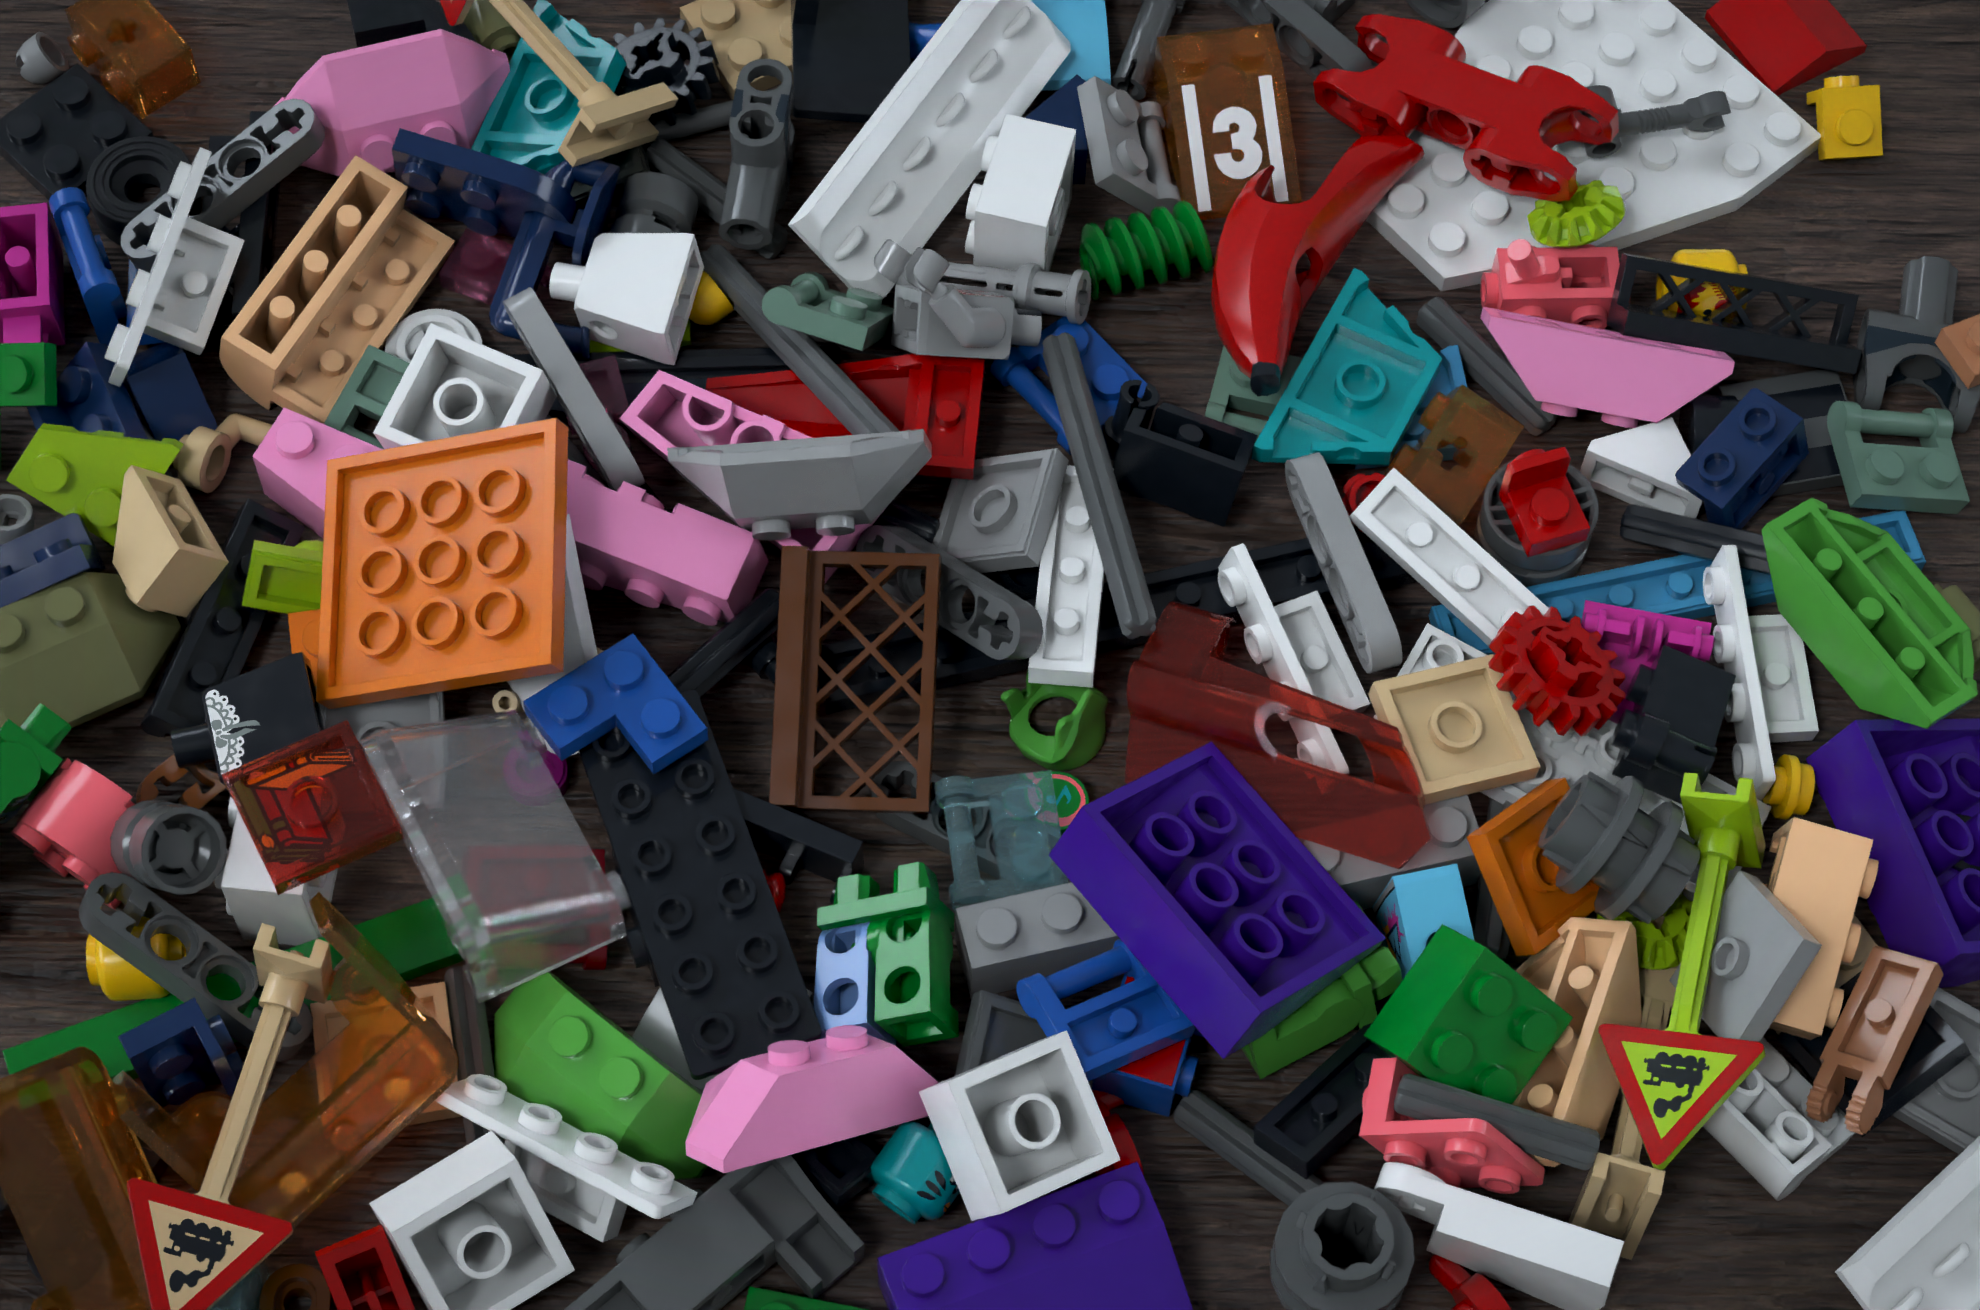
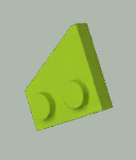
[6,423,184,546]

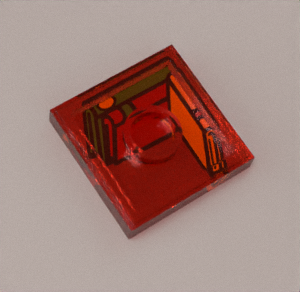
[222,720,404,895]

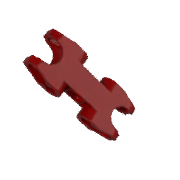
[1313,14,1619,202]

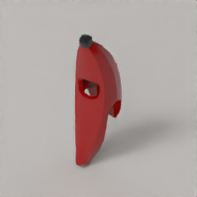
[1211,134,1425,396]

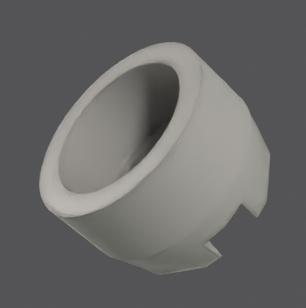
[15,32,69,84]
[0,494,34,545]

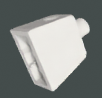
[549,233,704,365]

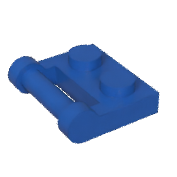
[49,187,127,346]
[990,317,1147,455]
[1016,938,1196,1081]

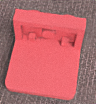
[1359,1057,1545,1194]

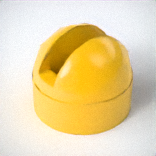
[689,272,734,325]

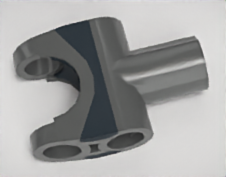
[718,59,796,250]
[1853,256,1980,433]

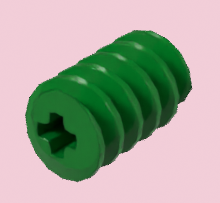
[1079,200,1213,301]

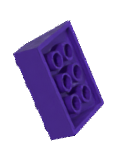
[1806,718,1980,988]
[1049,741,1386,1059]
[877,1161,1193,1310]

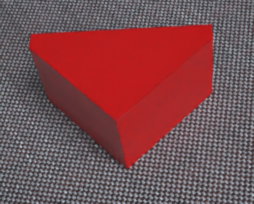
[315,1224,416,1310]

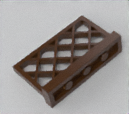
[769,546,941,814]

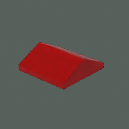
[1704,0,1867,96]

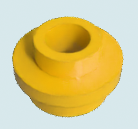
[1762,754,1815,820]

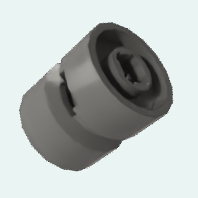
[609,172,699,234]
[110,799,227,895]

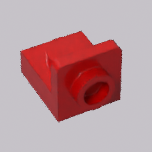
[1499,447,1590,557]

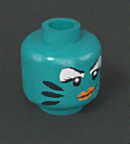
[871,1121,960,1225]

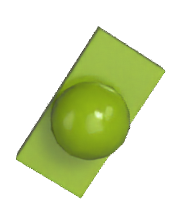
[242,540,323,614]

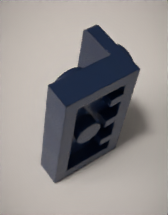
[27,342,148,439]
[1675,388,1809,529]
[0,513,106,608]
[118,997,244,1110]

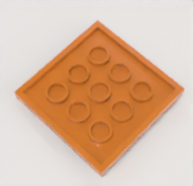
[316,418,568,709]

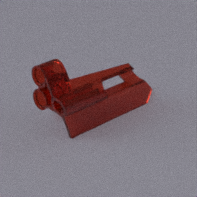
[1125,601,1433,869]

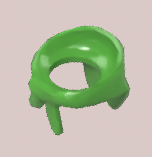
[1001,670,1109,771]

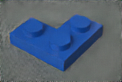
[523,633,708,774]

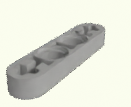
[503,287,645,491]
[1285,452,1403,674]

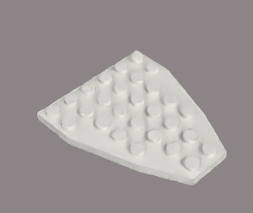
[1366,0,1821,291]

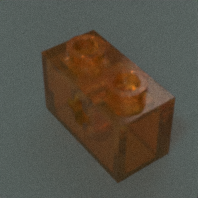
[65,0,201,119]
[1385,385,1524,527]

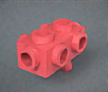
[1480,239,1631,329]

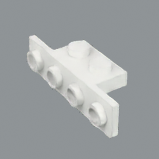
[104,147,245,387]
[1218,543,1370,795]
[1703,545,1819,801]
[436,1074,697,1243]

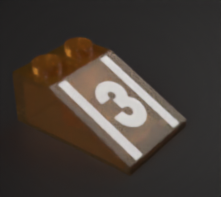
[1153,23,1302,220]

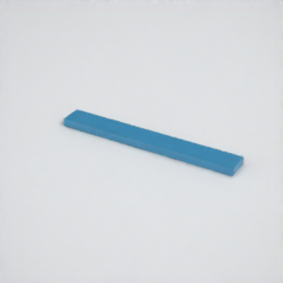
[1429,510,1926,655]

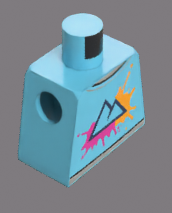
[1372,863,1475,980]

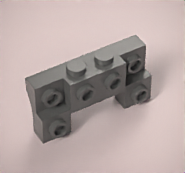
[564,1155,865,1310]

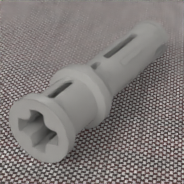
[939,262,1091,325]

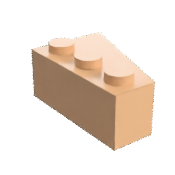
[1763,817,1879,1040]

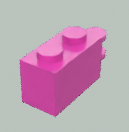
[0,203,65,346]

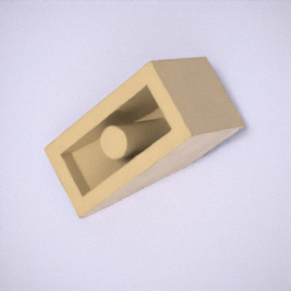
[112,465,229,617]

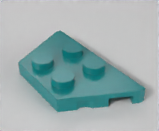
[471,0,627,175]
[1252,268,1443,465]

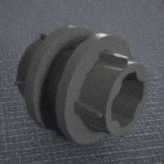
[1538,771,1701,924]
[1269,1182,1415,1310]

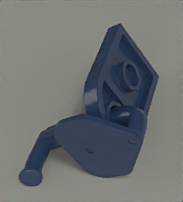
[392,128,620,359]

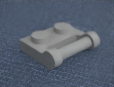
[1077,76,1181,215]

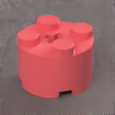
[11,757,135,910]

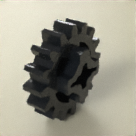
[613,18,720,126]

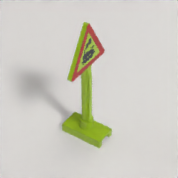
[1598,773,1766,1170]

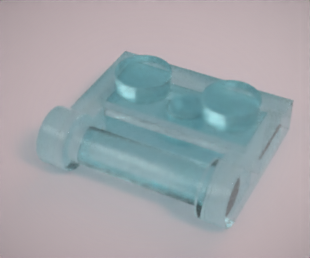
[934,770,1068,911]

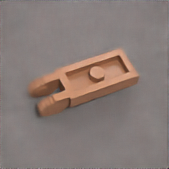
[1806,946,1944,1135]

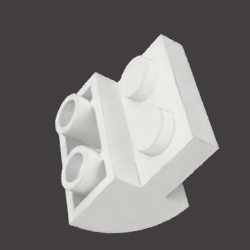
[1703,1038,1855,1201]

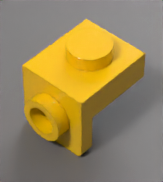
[1806,75,1883,161]

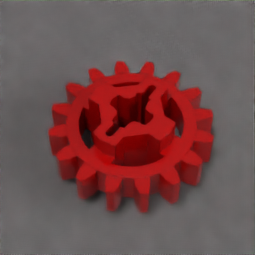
[1488,605,1626,737]

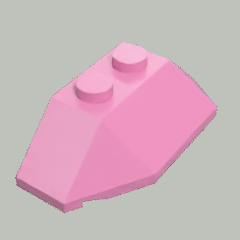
[273,29,510,176]
[1480,307,1735,428]
[685,1025,939,1173]

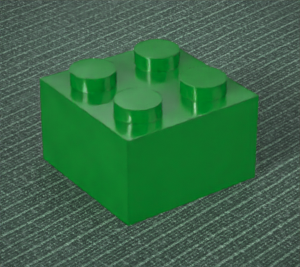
[1363,924,1573,1105]

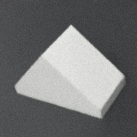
[1580,417,1703,519]

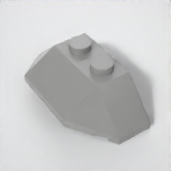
[667,429,932,540]

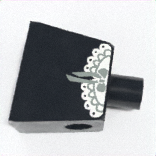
[171,652,336,788]

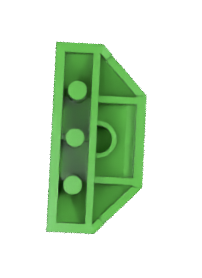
[1761,497,1978,729]
[494,963,709,1180]

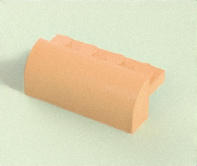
[219,155,455,424]

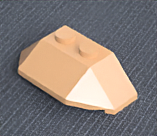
[1512,917,1642,1167]

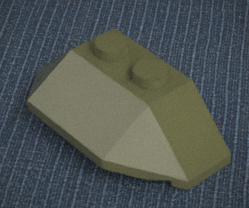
[0,572,183,728]

